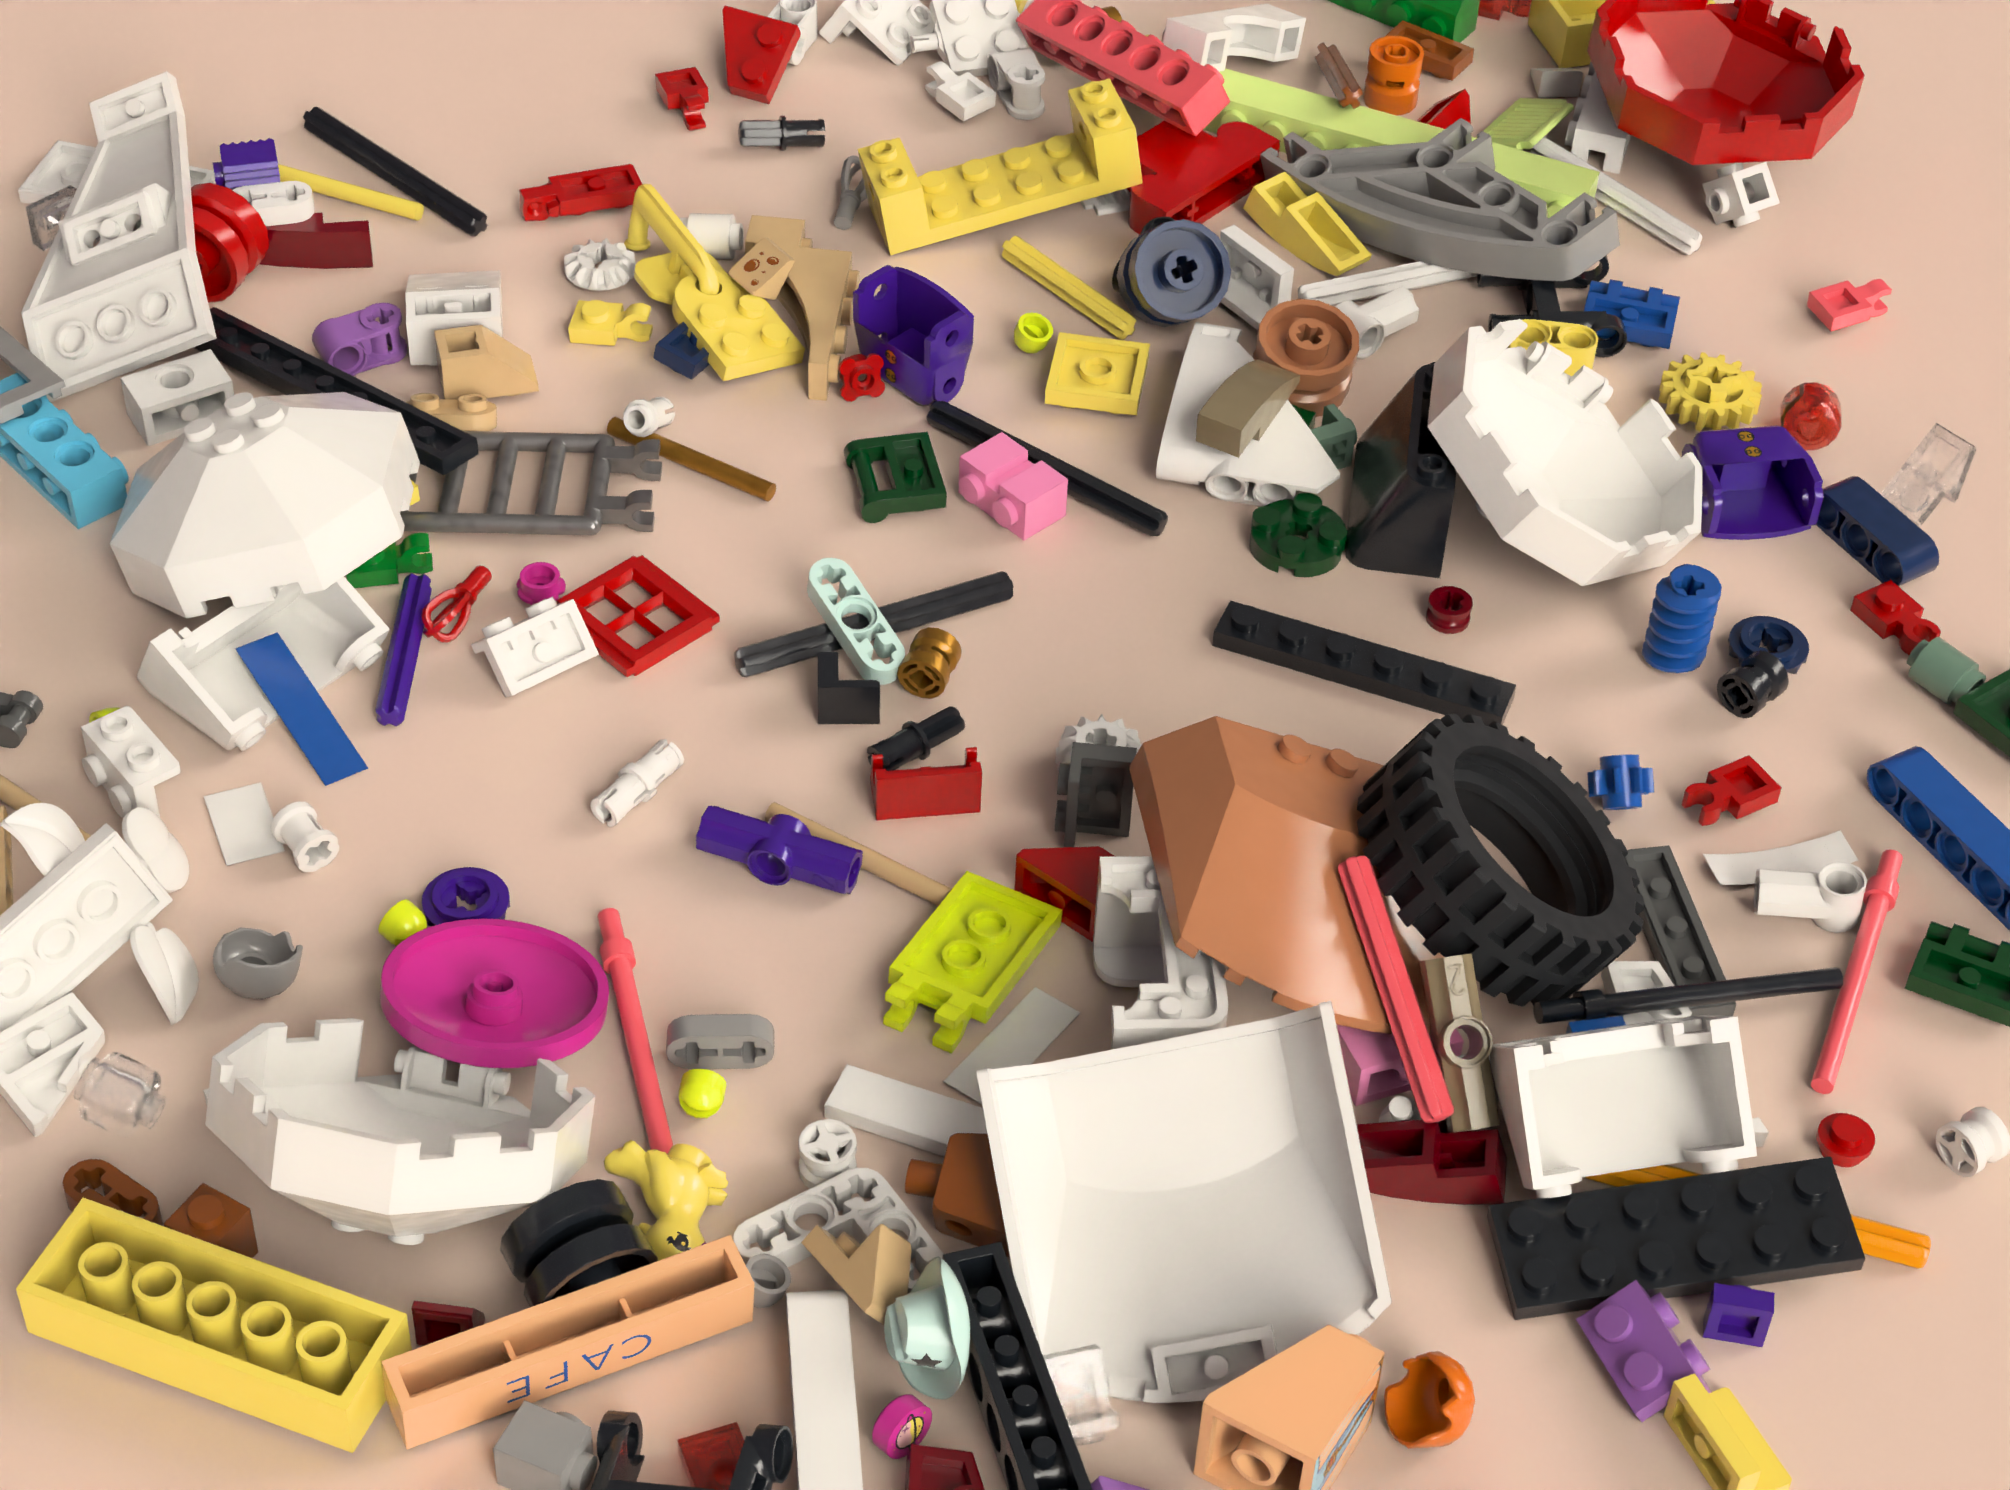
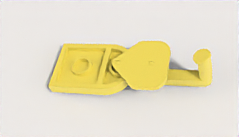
[624,184,805,381]

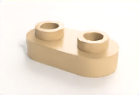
[406,393,497,431]

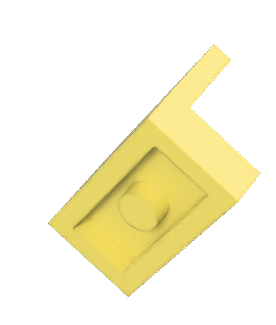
[1663,1373,1792,1490]

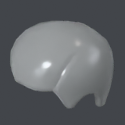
[213,928,303,999]

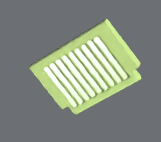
[1476,98,1574,150]

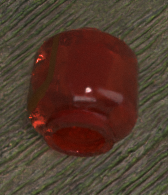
[1780,382,1842,450]

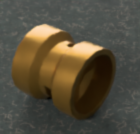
[897,627,962,699]

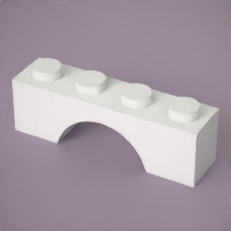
[1162,4,1306,72]

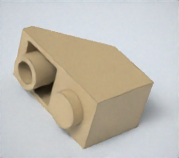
[434,325,539,400]

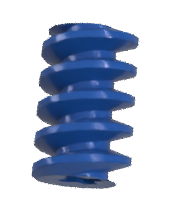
[1642,564,1722,673]

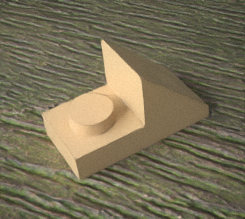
[801,1224,912,1325]

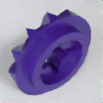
[422,867,511,926]

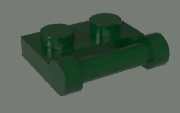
[843,431,947,523]

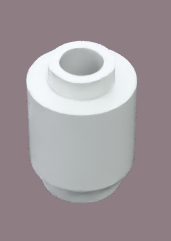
[679,213,744,259]

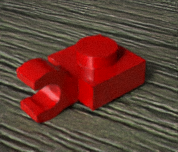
[655,67,709,131]

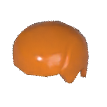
[1384,1351,1475,1449]

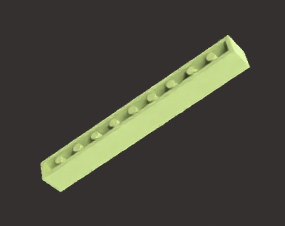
[1203,68,1600,218]

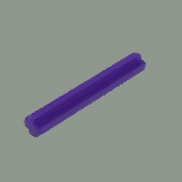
[375,573,432,726]

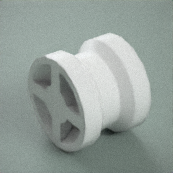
[1936,1107,2010,1177]
[798,1119,857,1188]

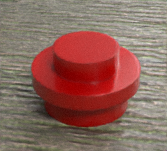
[1816,1113,1875,1167]

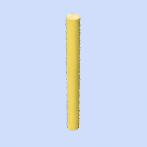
[278,164,424,221]

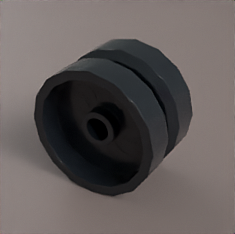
[500,1179,658,1307]

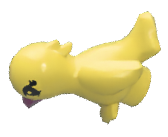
[604,1140,728,1261]

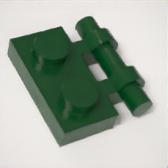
[1905,921,2010,1027]

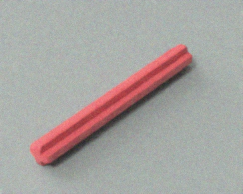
[1338,855,1454,1123]

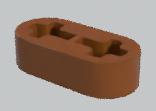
[62,1159,163,1226]

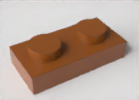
[1386,20,1474,81]

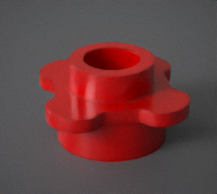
[838,353,885,402]

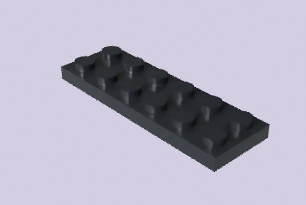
[1487,1157,1865,1320]

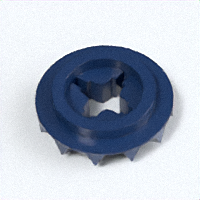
[1728,616,1809,674]

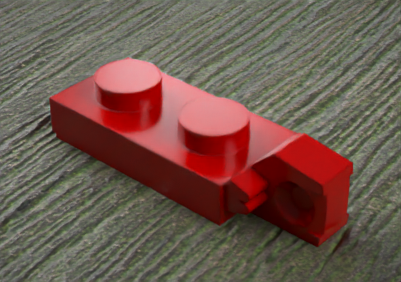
[519,164,642,221]

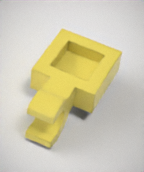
[568,300,653,346]

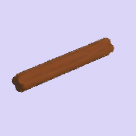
[1315,42,1363,109]

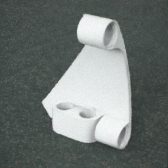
[1156,322,1340,507]

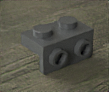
[1055,742,1137,847]

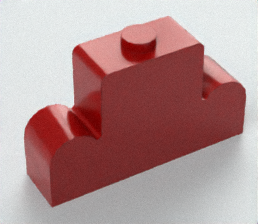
[1126,120,1280,235]

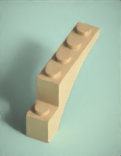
[745,215,860,401]

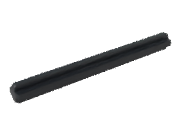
[303,107,488,236]
[927,401,1168,536]
[734,571,1014,677]

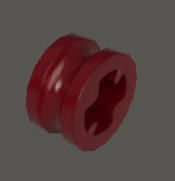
[1426,586,1473,634]

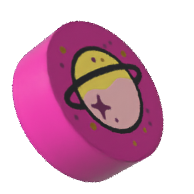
[872,1394,932,1459]

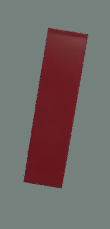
[260,212,373,269]

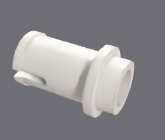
[623,397,675,437]

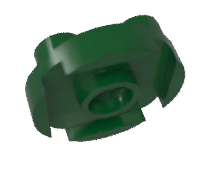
[1249,493,1347,578]

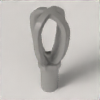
[834,155,867,230]

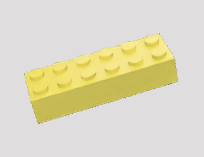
[16,1197,412,1453]

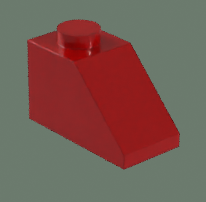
[1014,846,1116,942]

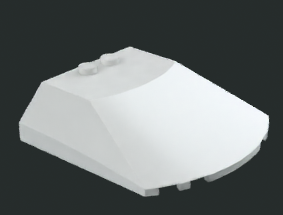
[977,1001,1392,1403]

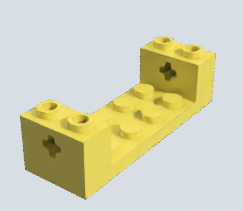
[857,78,1143,255]

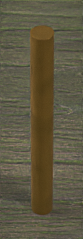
[607,417,776,501]

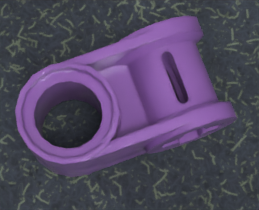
[312,303,408,376]

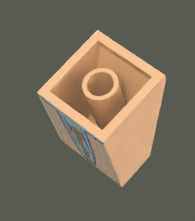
[1193,1325,1385,1490]

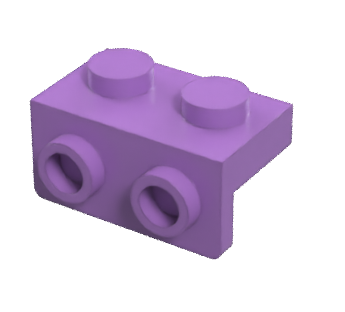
[1576,1280,1712,1422]

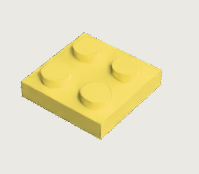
[1045,332,1150,416]

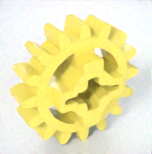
[1659,352,1762,431]

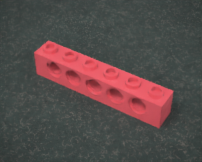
[1016,0,1230,137]

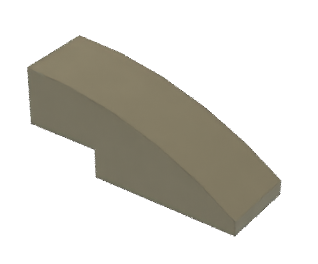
[1196,359,1300,458]

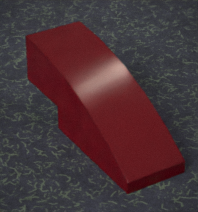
[1357,1120,1507,1205]

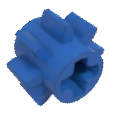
[1587,754,1655,810]

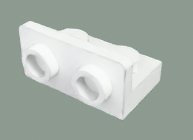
[471,596,599,698]

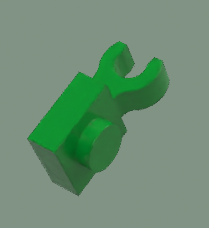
[346,533,433,589]

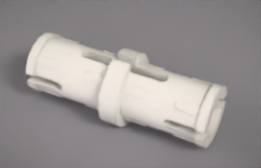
[590,739,684,827]

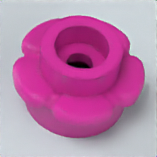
[516,562,566,605]

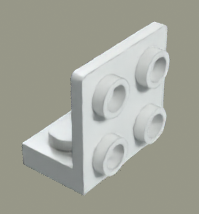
[818,0,934,66]

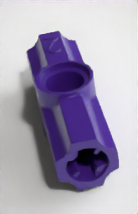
[696,806,863,894]

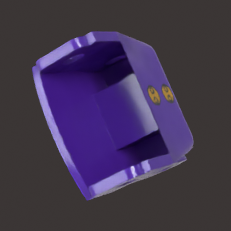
[853,265,974,406]
[1681,425,1823,540]

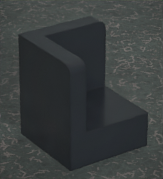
[818,652,880,724]

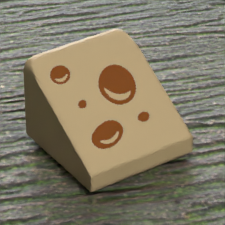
[728,237,795,300]

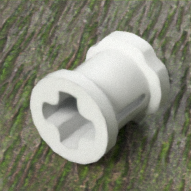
[270,802,339,872]

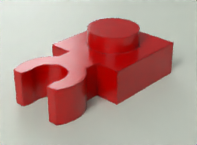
[1850,580,1941,655]
[1681,755,1782,826]

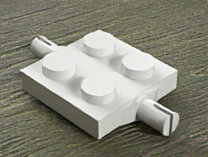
[910,0,1028,77]

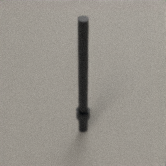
[1533,967,1843,1024]

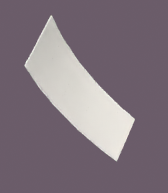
[1703,830,1858,885]

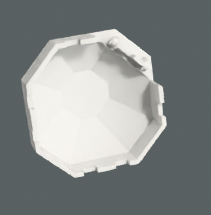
[1427,319,1703,586]
[110,392,420,619]
[205,1018,595,1245]

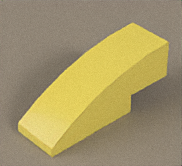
[1243,172,1372,276]

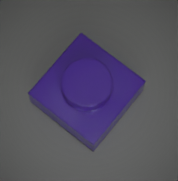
[1703,1283,1775,1347]

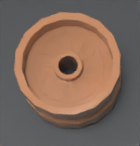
[1252,299,1359,417]

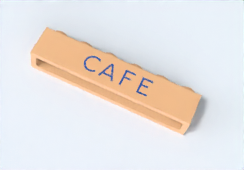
[381,1235,755,1449]

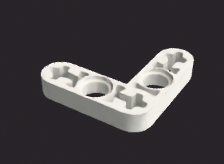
[733,1168,943,1294]

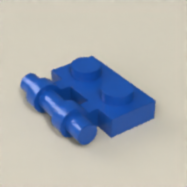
[1584,279,1680,349]

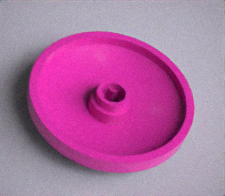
[380,919,609,1068]

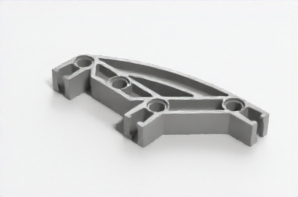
[1260,118,1620,281]

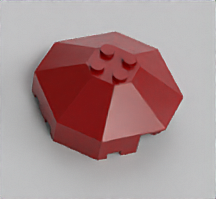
[1587,0,1865,165]

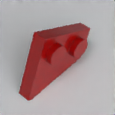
[722,6,801,104]

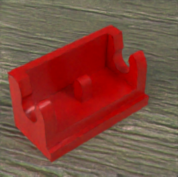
[870,747,982,820]

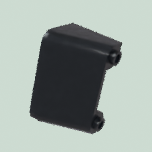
[1345,362,1456,578]

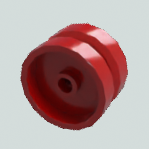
[191,183,269,303]

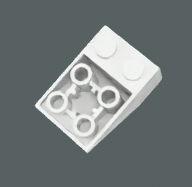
[405,270,503,366]

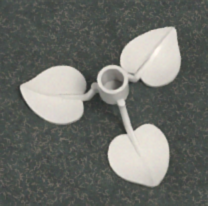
[0,803,199,1025]

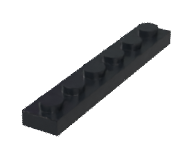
[1212,600,1516,726]

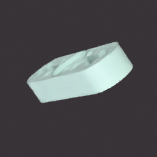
[807,558,905,685]

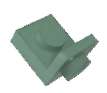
[1310,404,1357,470]

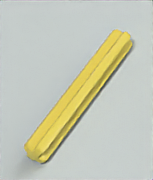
[1001,236,1136,340]

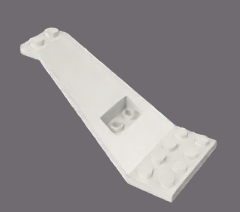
[21,71,217,402]

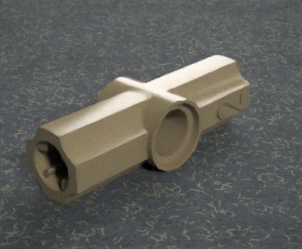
[1419,953,1500,1132]

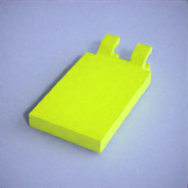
[883,871,1063,1054]

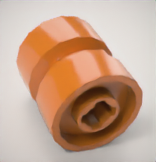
[1363,36,1424,116]

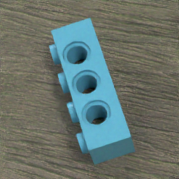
[0,373,129,529]

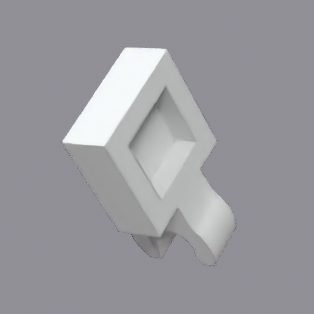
[925,61,996,122]

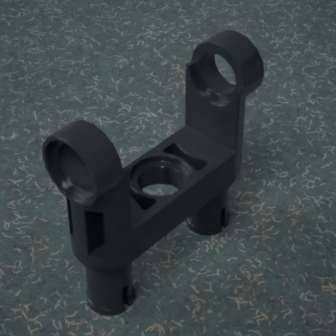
[1477,255,1627,357]
[591,1411,794,1490]

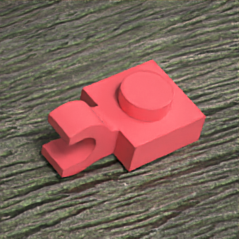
[1807,279,1892,332]

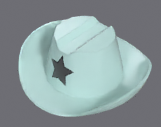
[884,1256,970,1400]

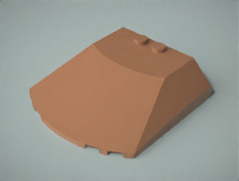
[1130,716,1461,1034]

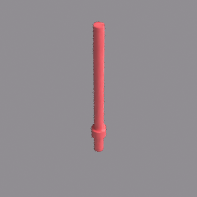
[1811,849,1903,1094]
[597,908,673,1154]

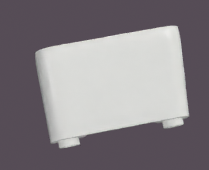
[137,577,390,751]
[1489,1015,1757,1198]

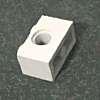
[120,349,234,446]

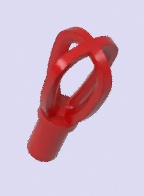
[422,565,492,643]

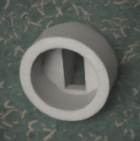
[746,1254,791,1308]

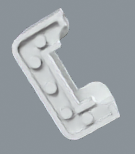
[1093,856,1229,1050]

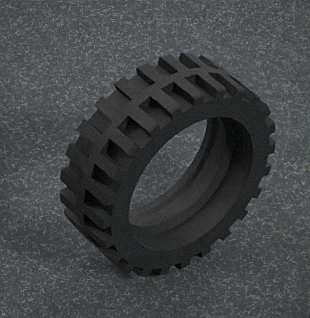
[1357,713,1644,1007]

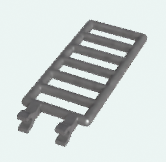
[400,431,662,535]

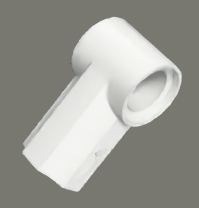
[1336,286,1419,359]
[1753,861,1867,933]

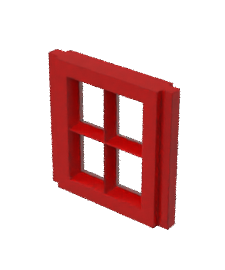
[557,555,720,677]

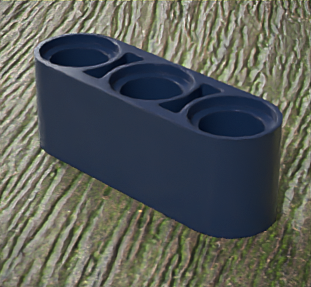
[1816,476,1939,586]

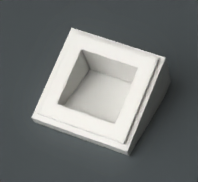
[1530,68,1583,98]

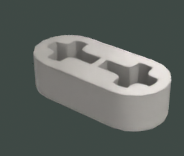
[666,1014,774,1069]

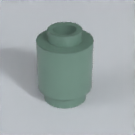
[1907,637,1986,705]

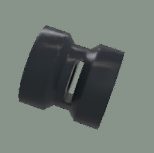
[1717,650,1789,718]

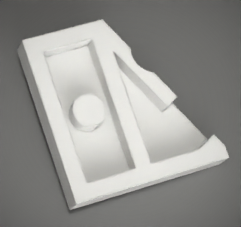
[0,992,105,1137]

